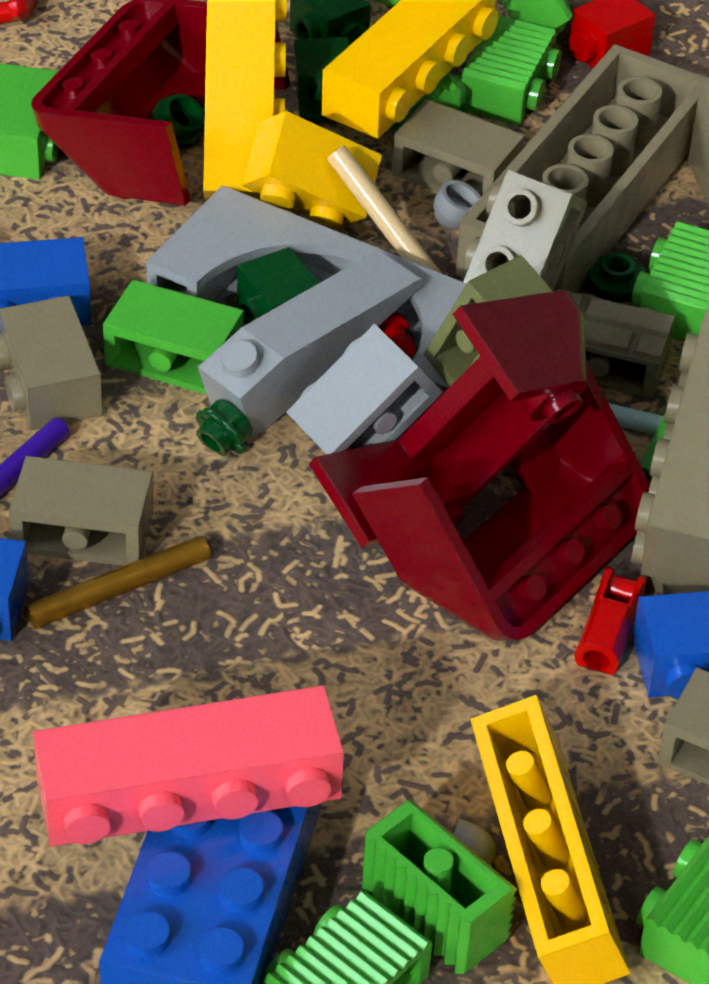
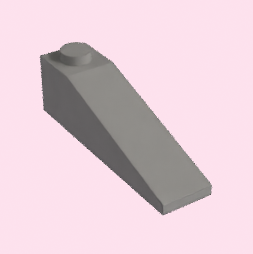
[198,249,423,438]

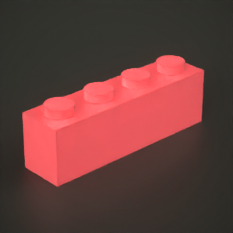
[33,685,344,847]

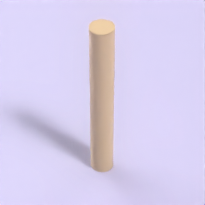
[327,145,442,273]

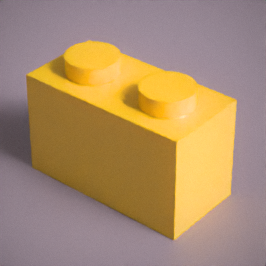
[241,111,382,230]

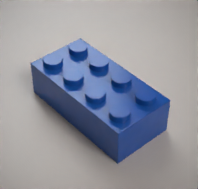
[99,803,321,984]

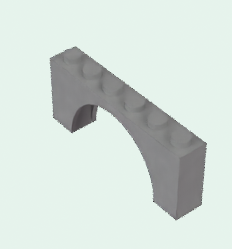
[146,185,466,418]

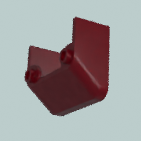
[31,0,290,206]
[309,290,587,548]
[352,361,650,641]

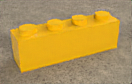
[203,0,287,202]
[321,0,499,139]
[470,695,631,984]

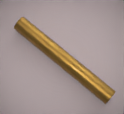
[24,535,211,630]

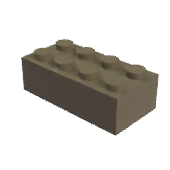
[631,311,709,594]

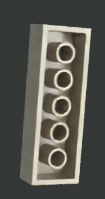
[455,44,704,293]

